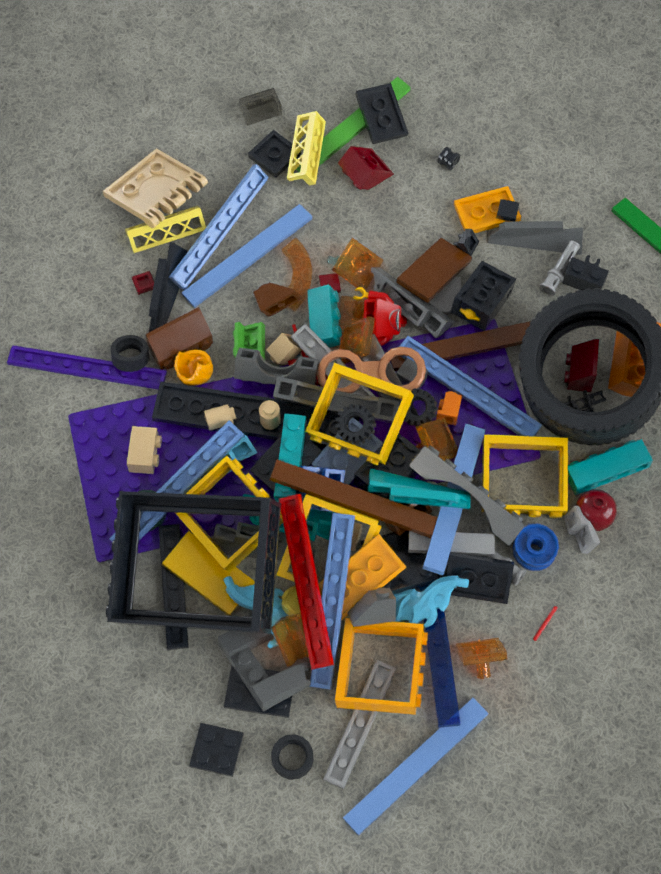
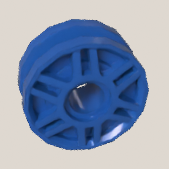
[512,524,559,571]

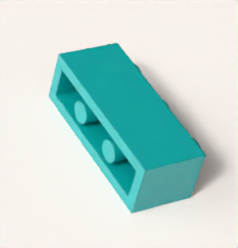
[307,284,342,348]

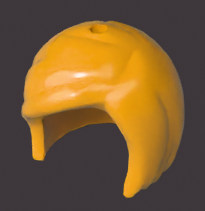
[174,350,213,386]

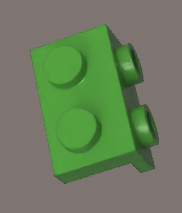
[233,322,265,360]

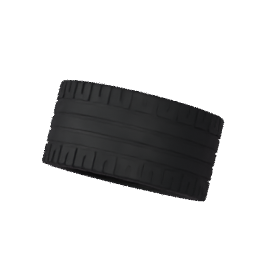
[519,288,661,445]

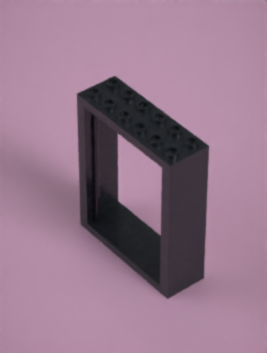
[106,491,281,634]

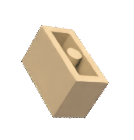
[127,426,162,474]

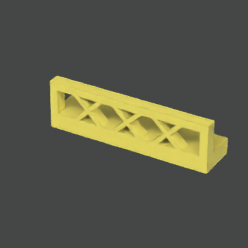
[287,111,326,186]
[125,206,206,253]

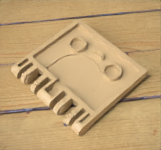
[103,148,208,228]

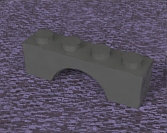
[234,347,319,385]

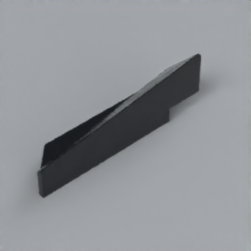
[149,242,188,332]

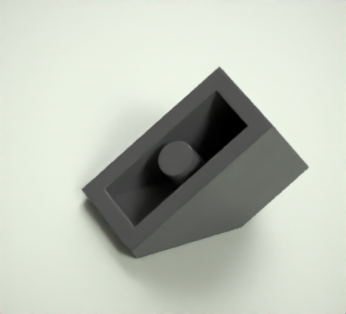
[348,588,396,627]

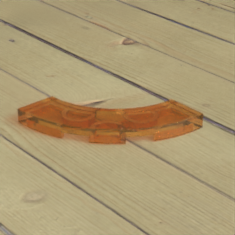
[282,238,312,312]

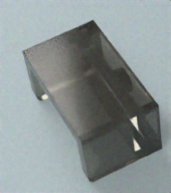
[239,88,282,125]

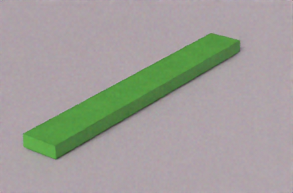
[296,76,411,172]

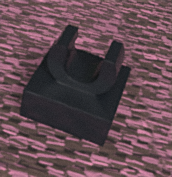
[453,229,479,256]

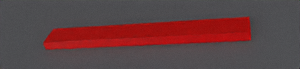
[279,494,334,670]

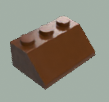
[145,307,213,370]

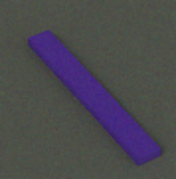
[7,345,167,390]

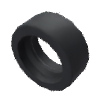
[110,335,149,372]
[271,734,314,780]

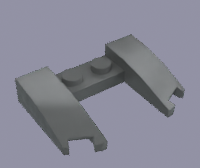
[218,631,311,712]

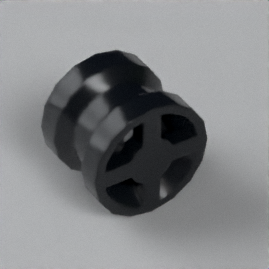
[437,147,461,171]

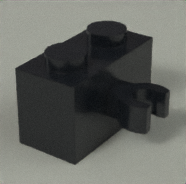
[563,255,609,291]

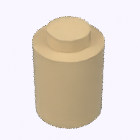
[259,400,281,430]
[204,404,236,431]

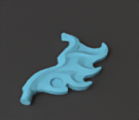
[224,576,305,648]
[394,576,469,628]

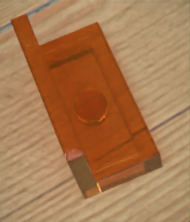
[271,613,309,667]

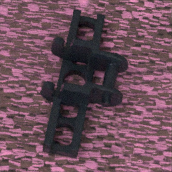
[564,390,606,412]

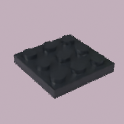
[360,530,439,594]

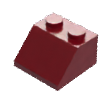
[338,146,394,190]
[564,339,599,393]

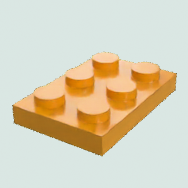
[454,186,521,233]

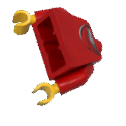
[351,287,407,349]

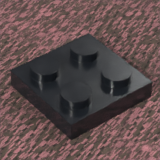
[248,130,301,178]
[189,723,244,777]

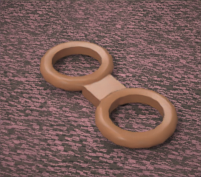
[317,347,426,393]

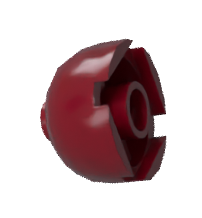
[575,489,617,531]

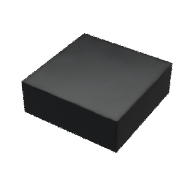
[496,199,519,222]

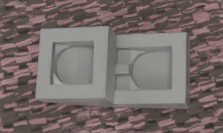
[563,506,600,554]

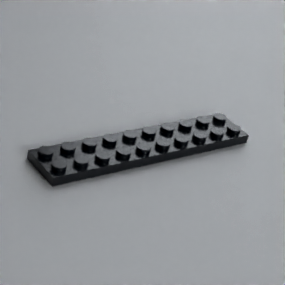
[152,381,360,448]

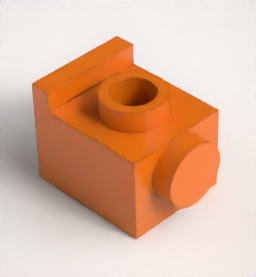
[436,391,462,426]

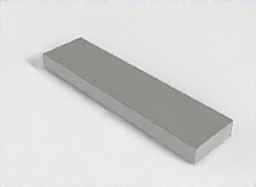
[408,531,495,557]

